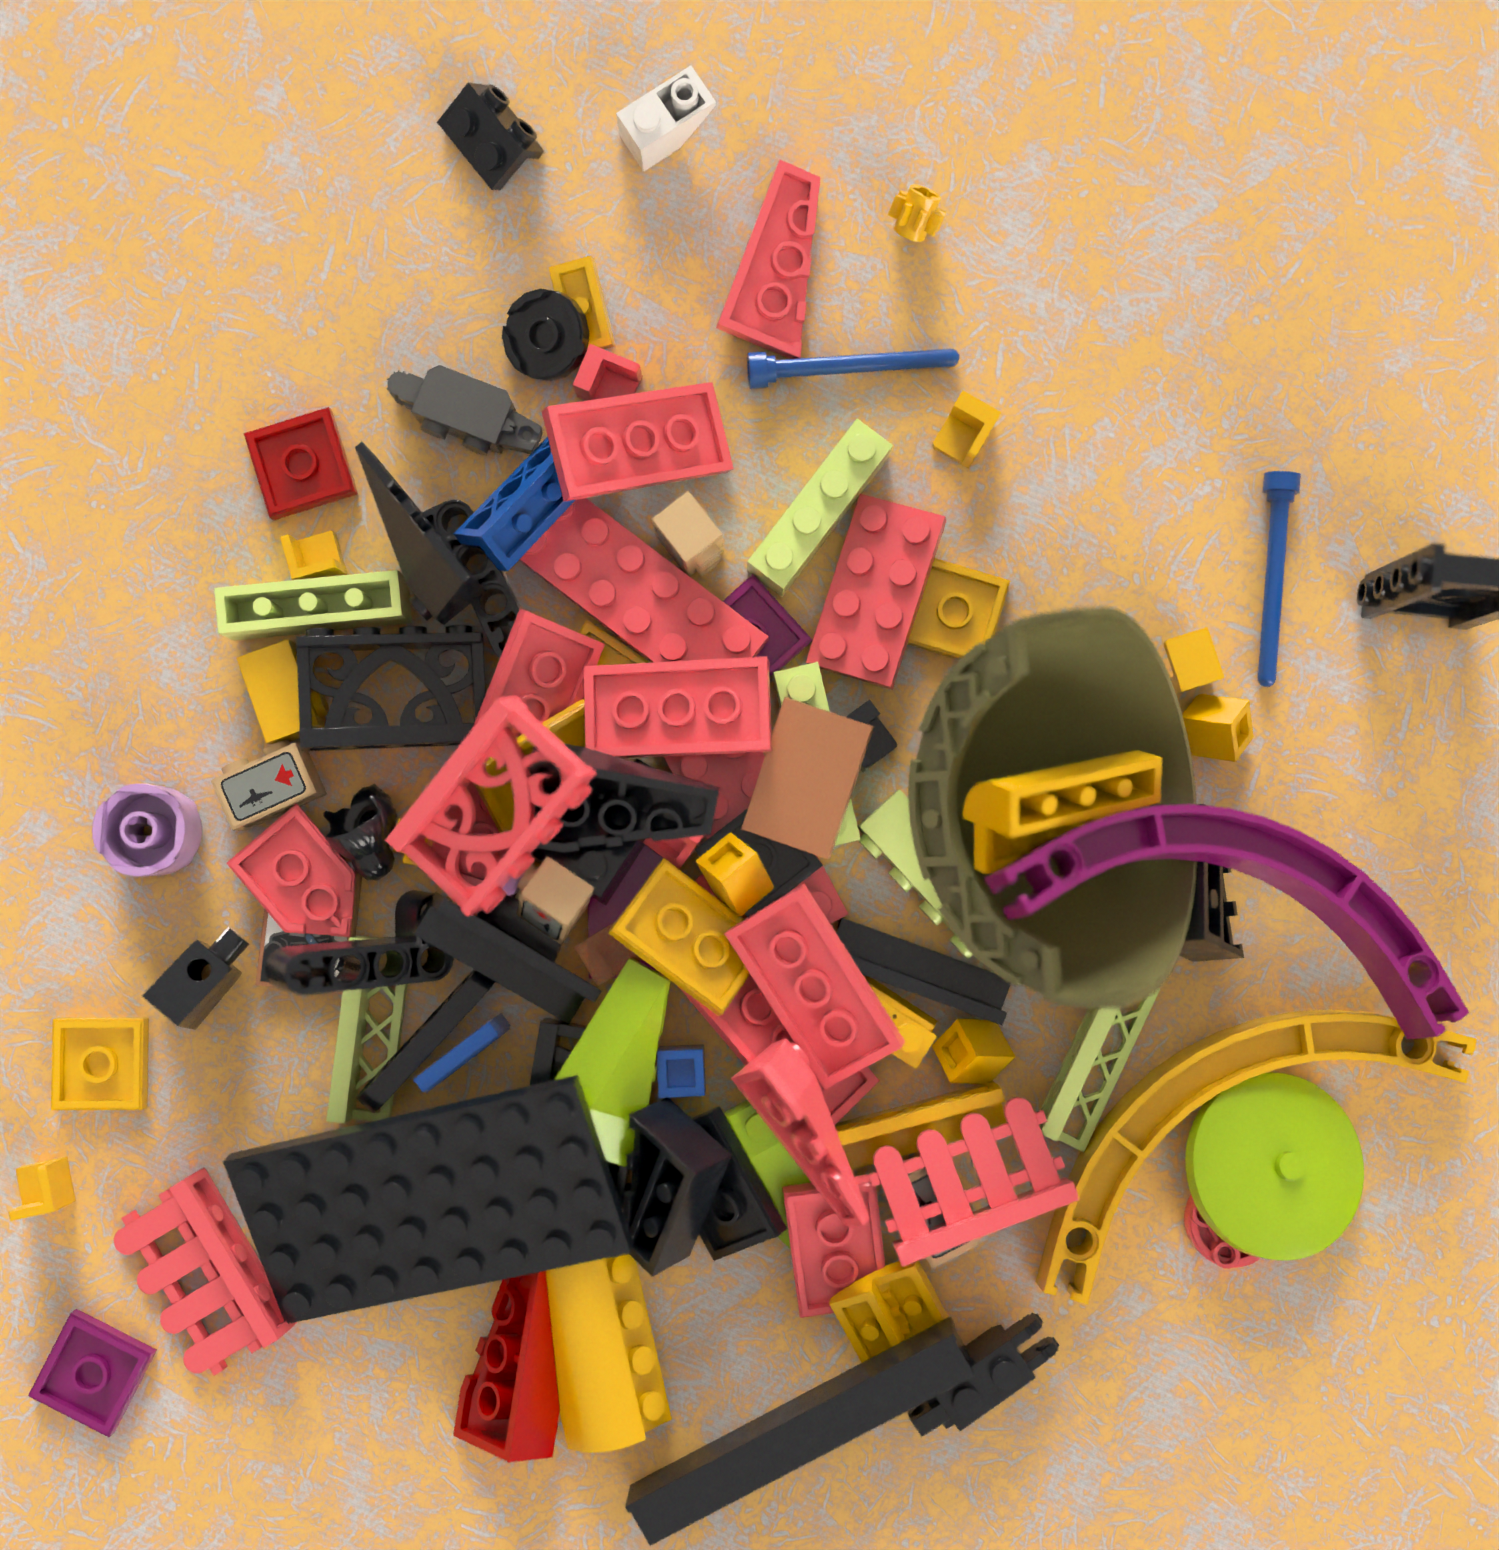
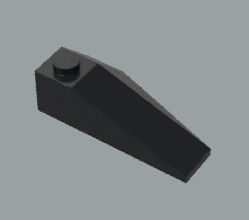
[529,743,719,853]

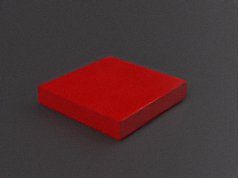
[243,407,358,521]

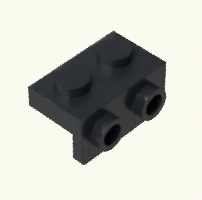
[437,82,544,190]

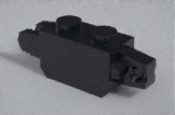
[908,1313,1060,1437]

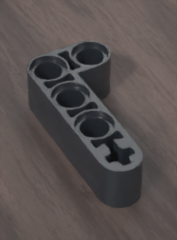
[422,500,521,658]
[265,890,454,995]

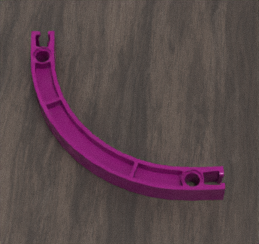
[985,804,1469,1039]

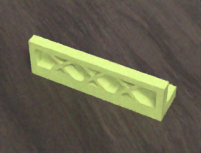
[326,935,408,1124]
[1039,988,1160,1152]

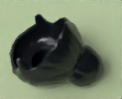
[323,784,397,880]

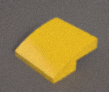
[829,1261,948,1363]

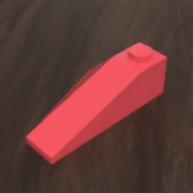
[731,1038,870,1227]

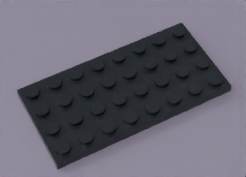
[223,1075,634,1324]

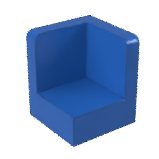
[657,1044,706,1098]

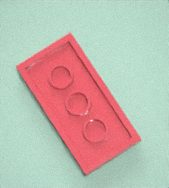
[541,382,734,501]
[806,494,946,690]
[584,656,772,758]
[725,884,905,1090]

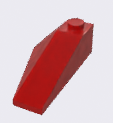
[453,1271,560,1463]

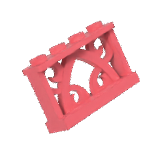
[385,695,597,917]

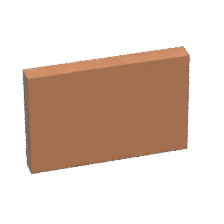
[741,697,874,859]

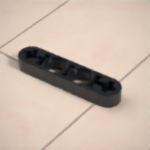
[356,969,495,1114]

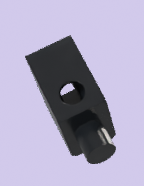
[142,927,249,1030]

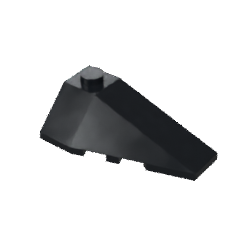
[355,441,486,625]

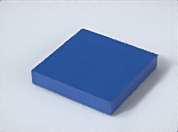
[413,1013,511,1093]

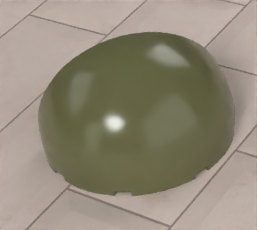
[908,607,1197,1008]

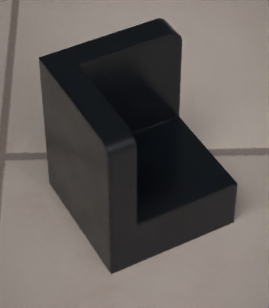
[846,699,897,772]

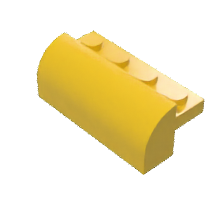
[963,750,1162,874]
[546,1254,672,1453]

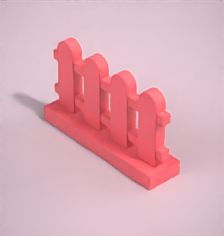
[868,1097,1080,1267]
[114,1167,297,1376]

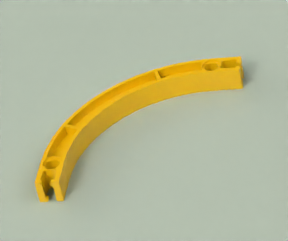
[1035,1009,1477,1305]

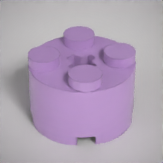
[92,784,202,876]

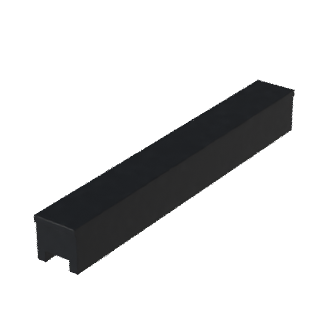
[625,1316,975,1546]

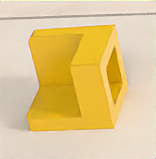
[932,390,1002,469]
[280,530,348,580]
[1164,626,1225,694]
[1182,694,1254,762]
[696,832,774,917]
[932,1019,1016,1084]
[8,1156,76,1221]

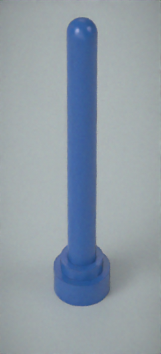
[747,349,960,389]
[1258,471,1301,687]

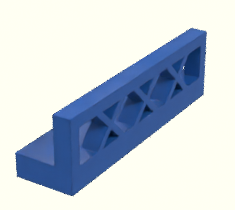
[453,437,575,572]

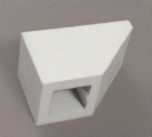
[616,65,716,172]

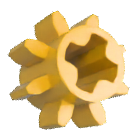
[888,184,946,242]

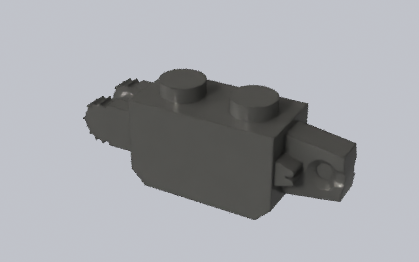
[387,365,543,455]

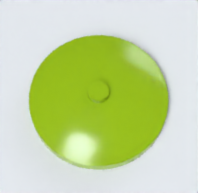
[1185,1072,1364,1261]

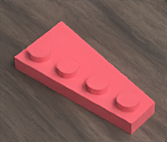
[716,160,821,359]

